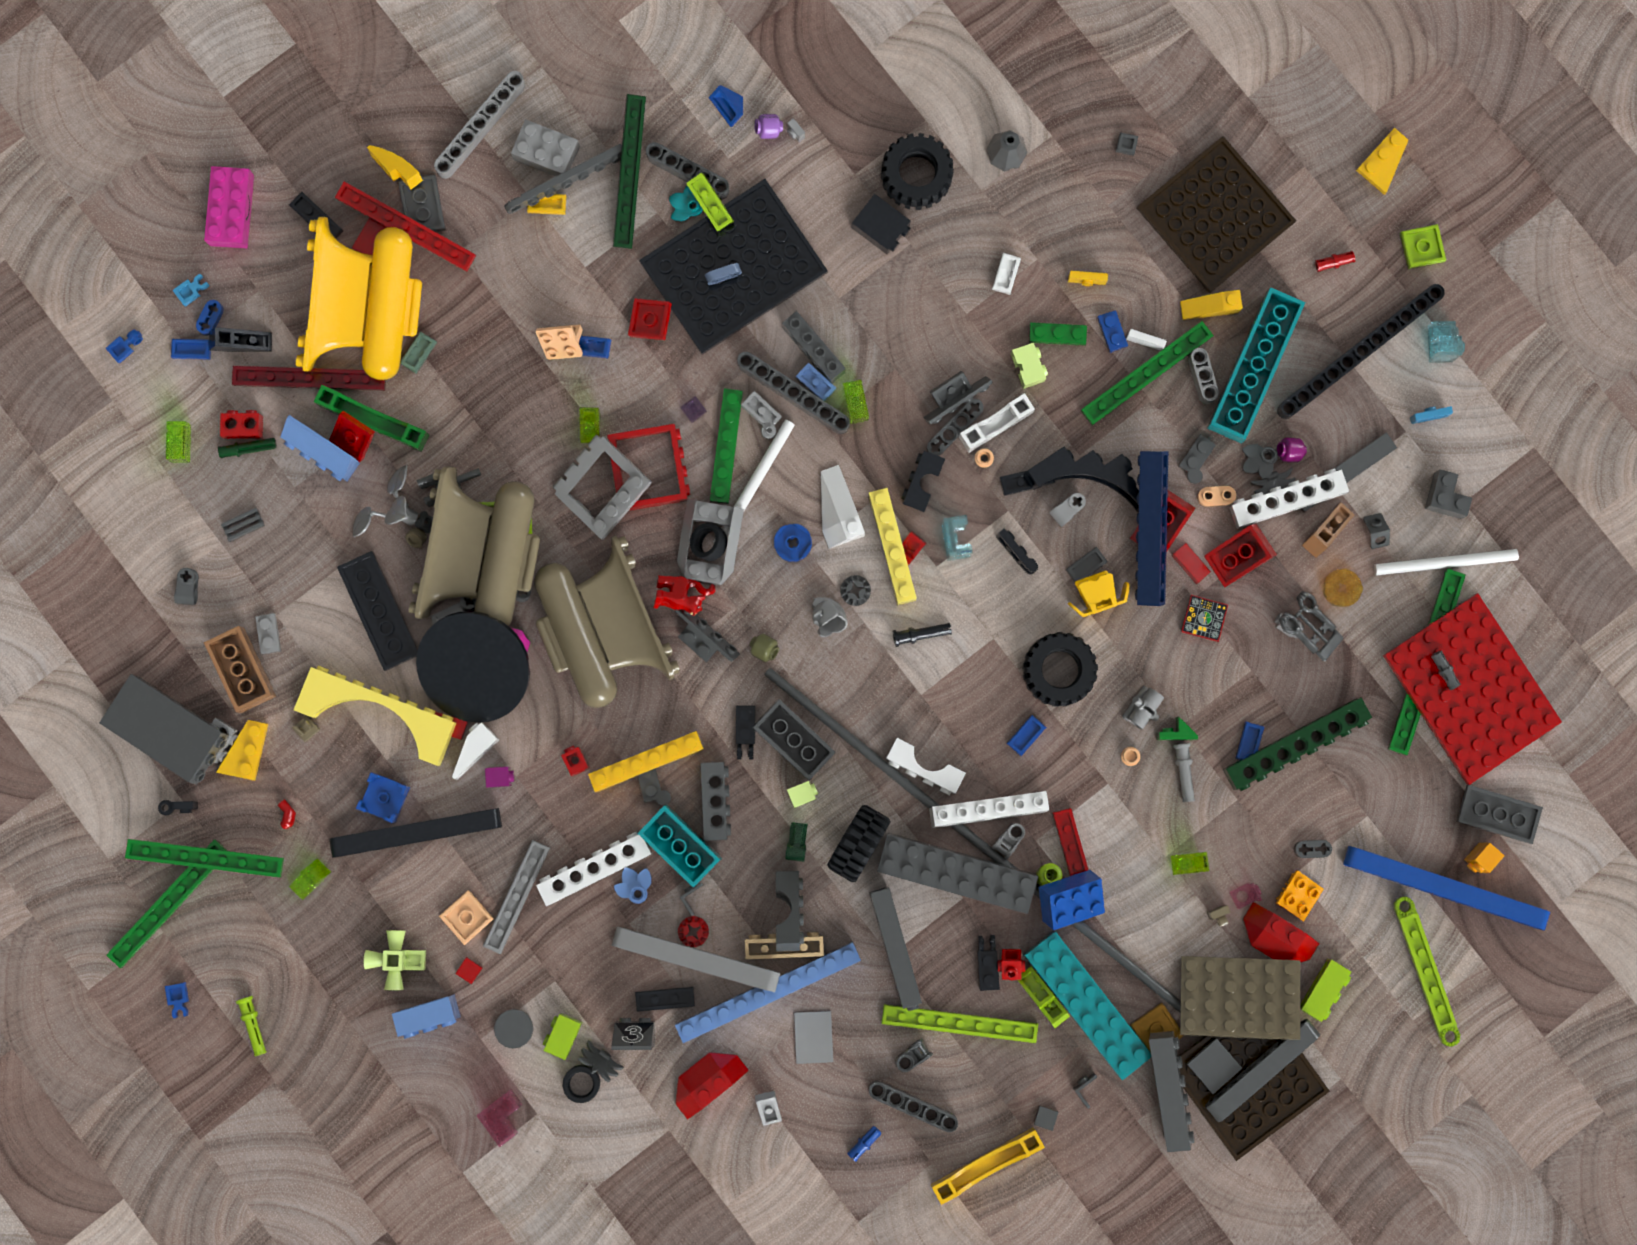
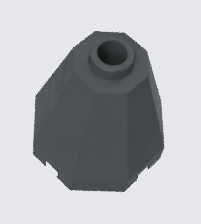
[987,130,1028,172]

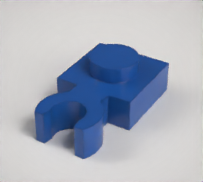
[165,982,189,1019]

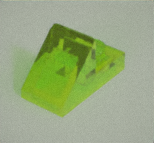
[579,407,601,443]
[1171,852,1210,875]
[289,859,331,900]

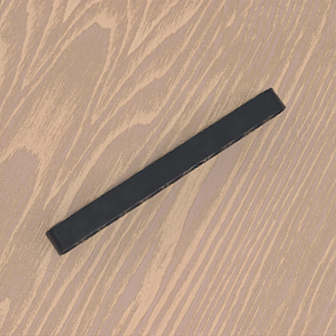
[1277,284,1445,419]

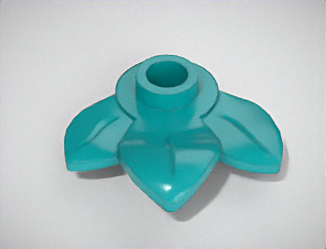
[669,186,703,222]

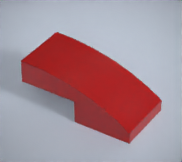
[886,531,926,566]

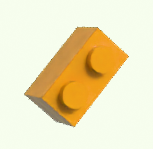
[1464,843,1505,873]

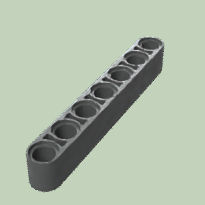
[737,352,850,434]
[1205,1019,1320,1122]

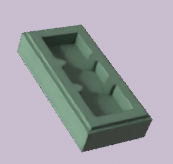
[400,331,437,374]

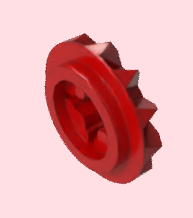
[678,916,709,947]

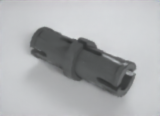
[1431,650,1461,690]

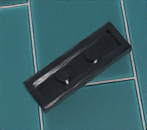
[289,192,343,238]
[635,986,695,1012]

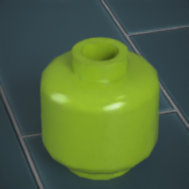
[1036,863,1063,886]

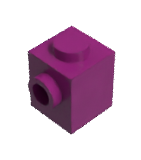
[485,766,515,788]

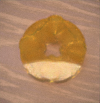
[1323,568,1363,607]

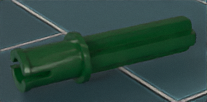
[218,438,277,459]

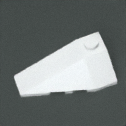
[821,465,865,549]

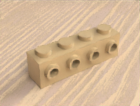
[745,932,824,960]

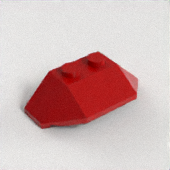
[1243,902,1320,962]
[676,1052,749,1120]

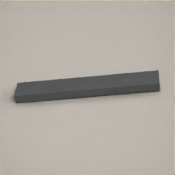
[1301,432,1397,512]

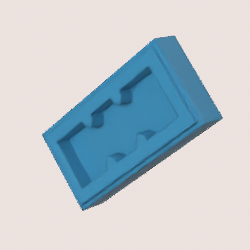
[1410,406,1453,424]

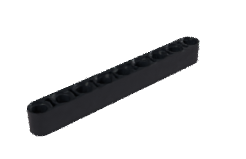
[329,808,502,858]

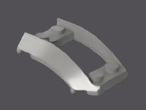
[677,499,744,585]

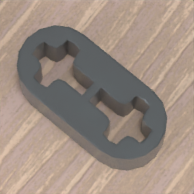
[1294,840,1332,858]

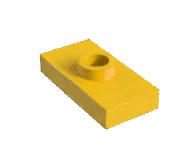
[527,194,567,215]
[1068,270,1108,286]

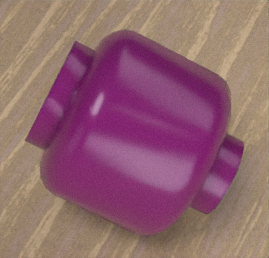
[1277,437,1307,463]

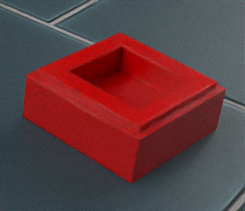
[455,957,483,984]

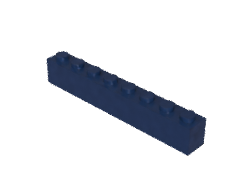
[1135,451,1169,606]

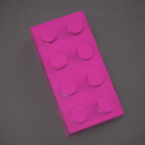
[204,166,254,249]

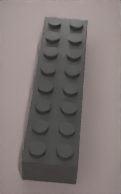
[877,833,1038,914]

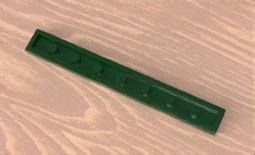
[613,94,646,249]

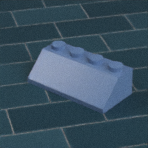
[281,415,360,482]

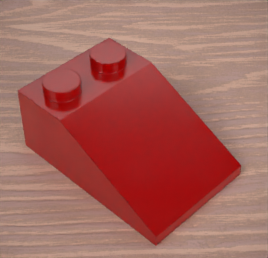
[1130,490,1195,552]
[1204,523,1277,588]

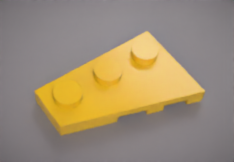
[216,720,268,781]

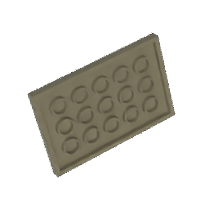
[1180,956,1300,1040]

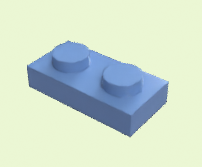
[796,362,836,401]

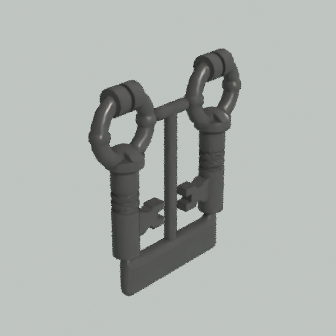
[1279,591,1343,661]

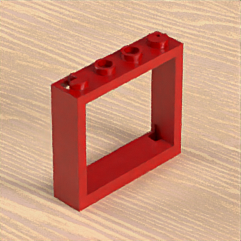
[607,424,691,511]

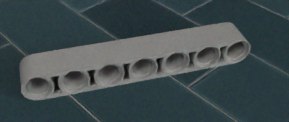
[434,71,525,179]

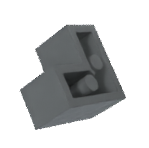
[1425,469,1472,519]

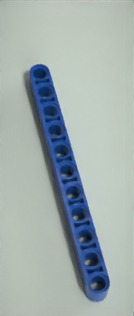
[1343,846,1550,931]

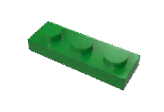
[1029,322,1087,346]

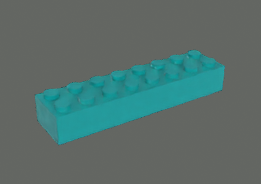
[1207,287,1306,444]
[1023,931,1152,1080]

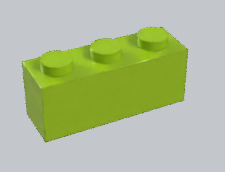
[1300,958,1351,1022]

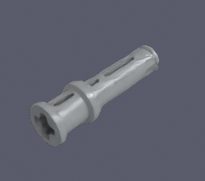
[1173,743,1195,802]

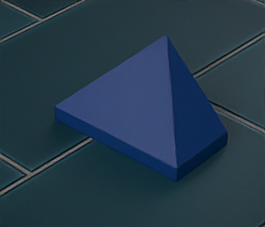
[709,85,743,127]

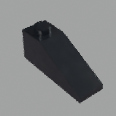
[209,327,272,352]

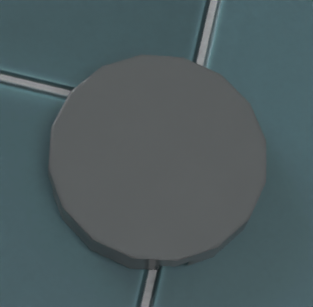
[494,1009,534,1049]

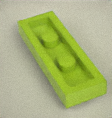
[686,172,734,231]

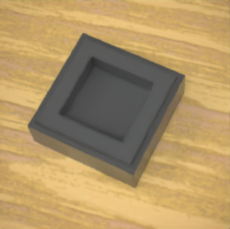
[1116,132,1138,156]
[1034,1105,1058,1131]

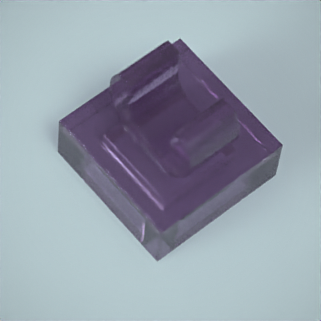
[680,396,707,423]

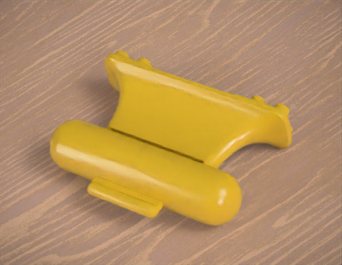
[296,217,422,380]

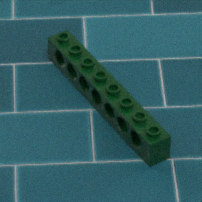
[1223,697,1372,791]

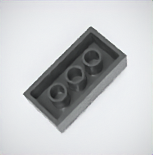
[752,699,836,781]

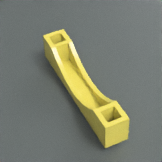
[868,488,917,606]

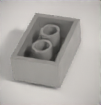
[511,119,580,177]

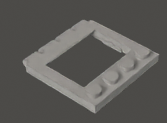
[553,435,652,540]

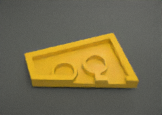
[1356,128,1408,195]

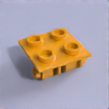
[1275,870,1324,922]

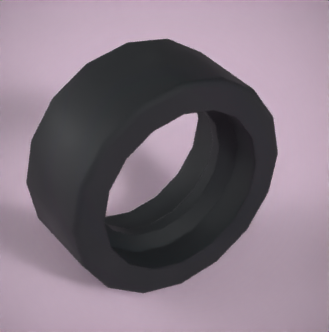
[690,523,727,561]
[562,1065,601,1103]

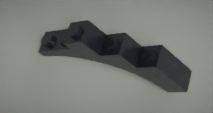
[1023,446,1139,512]

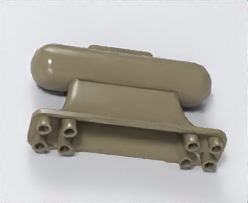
[409,466,540,626]
[534,535,680,708]

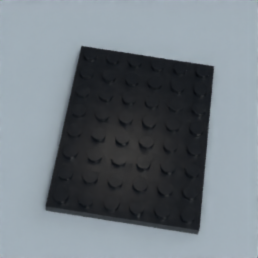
[639,179,828,355]

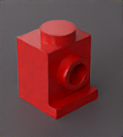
[561,745,590,777]

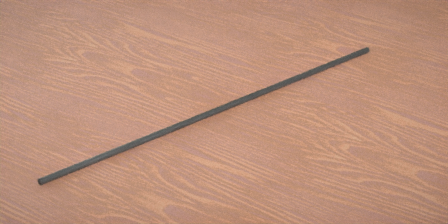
[764,668,1181,1013]

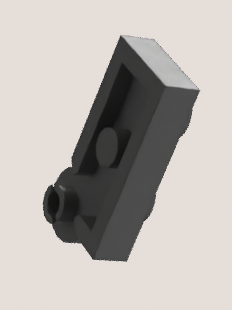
[1178,434,1216,484]
[638,768,671,806]

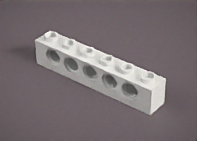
[1230,468,1349,529]
[929,791,1049,828]
[536,831,652,906]

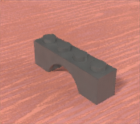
[776,871,804,951]

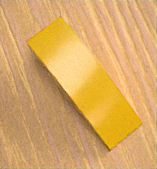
[367,145,423,189]

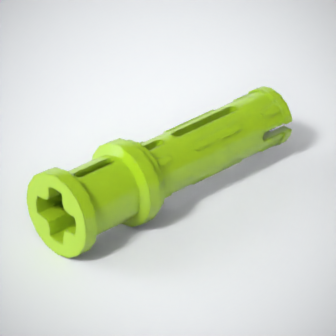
[235,995,267,1056]

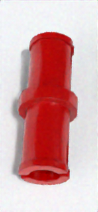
[1315,251,1355,272]

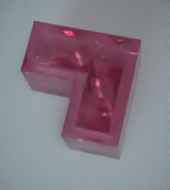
[476,1089,522,1148]

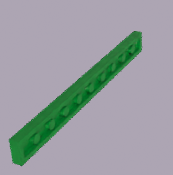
[1388,569,1466,756]

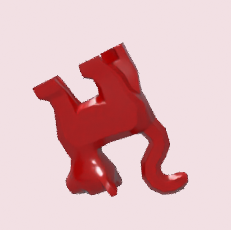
[654,575,716,616]

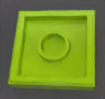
[1400,224,1446,269]

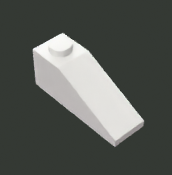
[452,722,499,780]

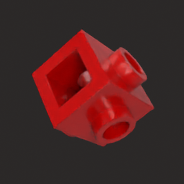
[998,949,1025,981]

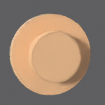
[1121,747,1140,766]

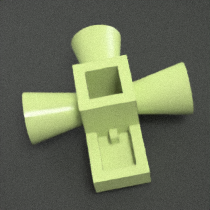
[364,930,426,990]

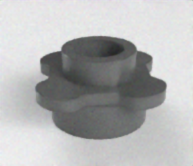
[415,511,433,534]

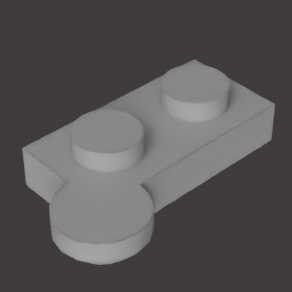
[741,391,782,439]

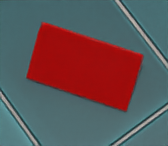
[1171,543,1211,584]

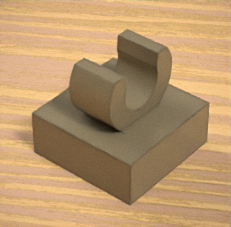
[292,715,320,742]
[1207,905,1231,927]

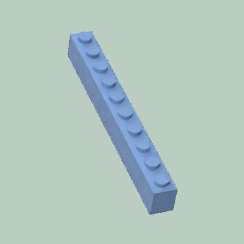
[675,942,861,1043]

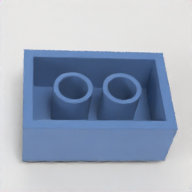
[392,994,461,1039]

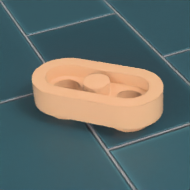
[1197,486,1236,507]

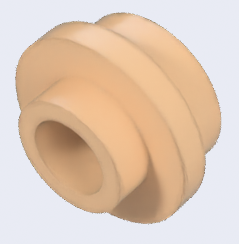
[975,449,994,468]

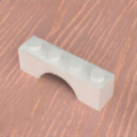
[959,393,1035,453]
[886,738,966,796]

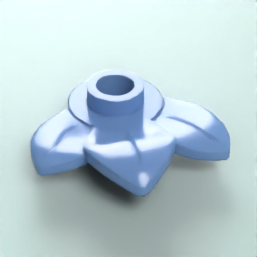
[614,868,652,904]

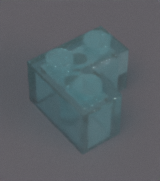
[1428,321,1465,363]

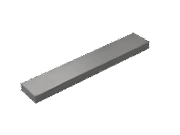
[483,840,550,954]

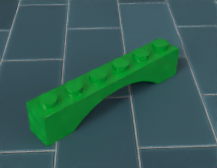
[314,385,429,452]

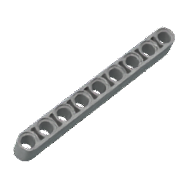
[611,927,780,992]

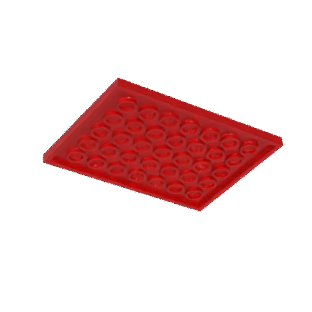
[1383,593,1562,785]

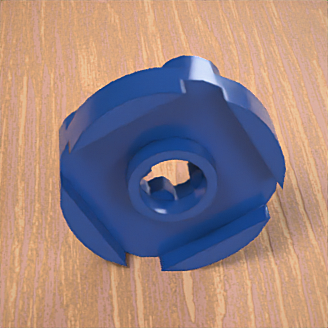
[774,524,812,562]

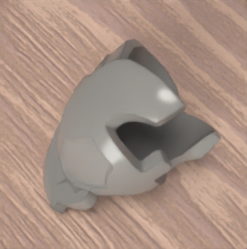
[812,597,848,637]

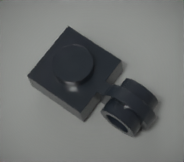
[158,800,198,816]

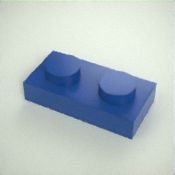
[1097,310,1128,353]

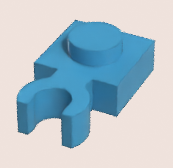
[173,274,209,307]

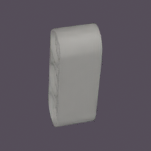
[1188,348,1219,404]

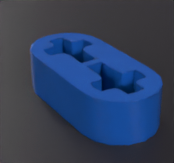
[196,300,224,336]

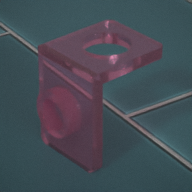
[1229,882,1262,909]

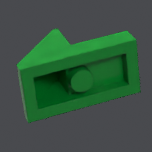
[1157,716,1198,740]

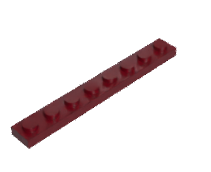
[232,366,386,391]

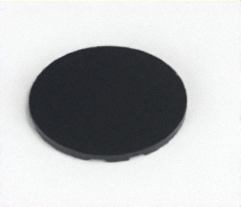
[416,611,531,723]

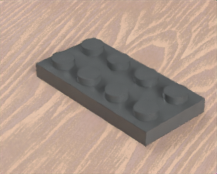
[1456,785,1543,844]

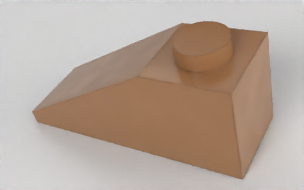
[1302,502,1355,558]

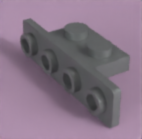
[923,371,993,424]
[675,609,740,662]

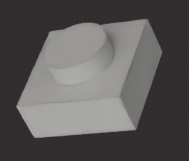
[787,118,805,143]

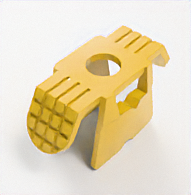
[1067,571,1129,617]

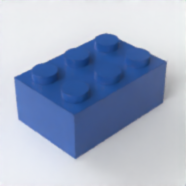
[1039,870,1105,930]

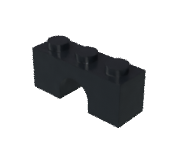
[901,450,945,512]

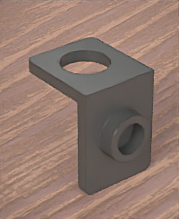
[1363,513,1390,549]
[680,883,704,916]
[1073,1073,1097,1109]

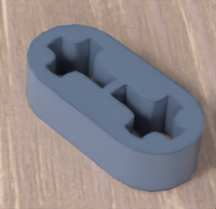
[705,263,742,285]

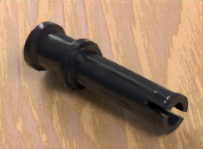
[892,623,952,647]

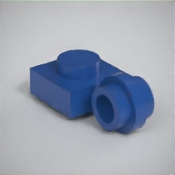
[106,329,143,363]

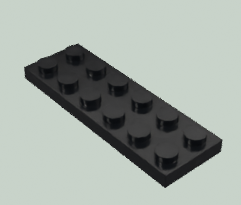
[337,551,418,671]

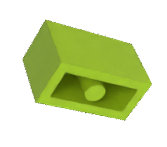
[542,1013,583,1060]

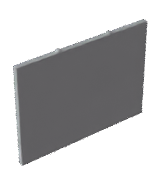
[794,1011,833,1064]

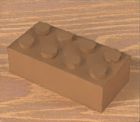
[204,626,276,713]

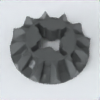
[840,575,871,606]

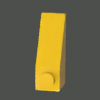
[1180,290,1243,320]

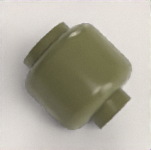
[750,634,779,662]

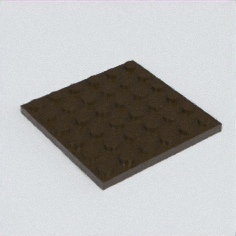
[1136,136,1297,293]
[1179,1036,1330,1161]

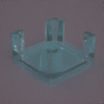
[942,515,973,561]

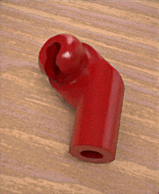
[277,799,296,829]

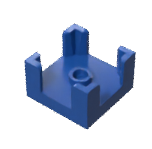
[356,772,410,823]

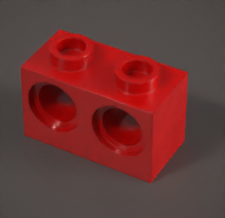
[220,410,263,439]

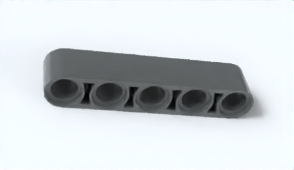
[646,142,730,199]
[868,1080,958,1132]

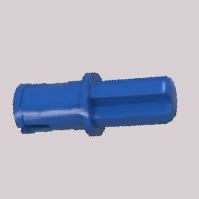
[847,1126,881,1162]

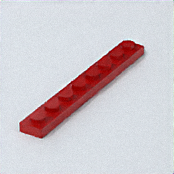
[335,181,476,272]

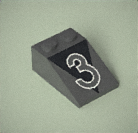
[611,1018,655,1050]

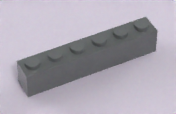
[1149,1031,1195,1152]

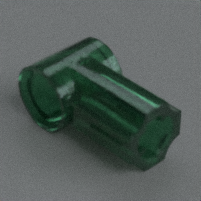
[785,822,808,862]

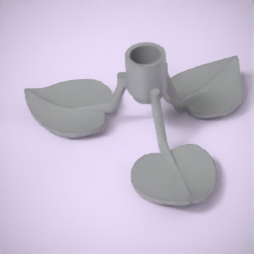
[353,465,418,538]

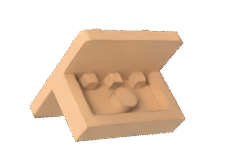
[536,325,583,360]

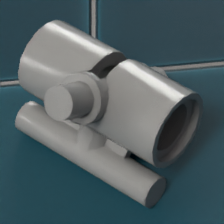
[1122,686,1164,730]

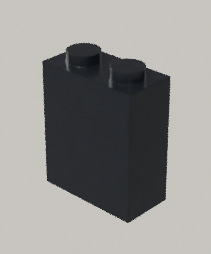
[851,194,911,255]

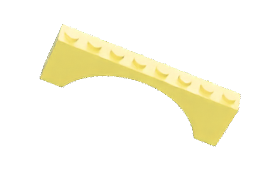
[294,666,456,766]

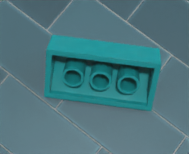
[637,805,722,888]

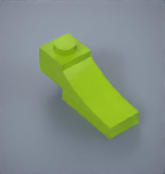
[1017,967,1070,1028]

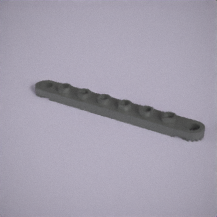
[504,144,622,214]

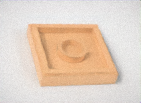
[439,890,494,945]

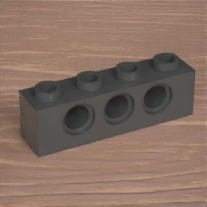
[782,311,846,384]
[701,762,731,841]

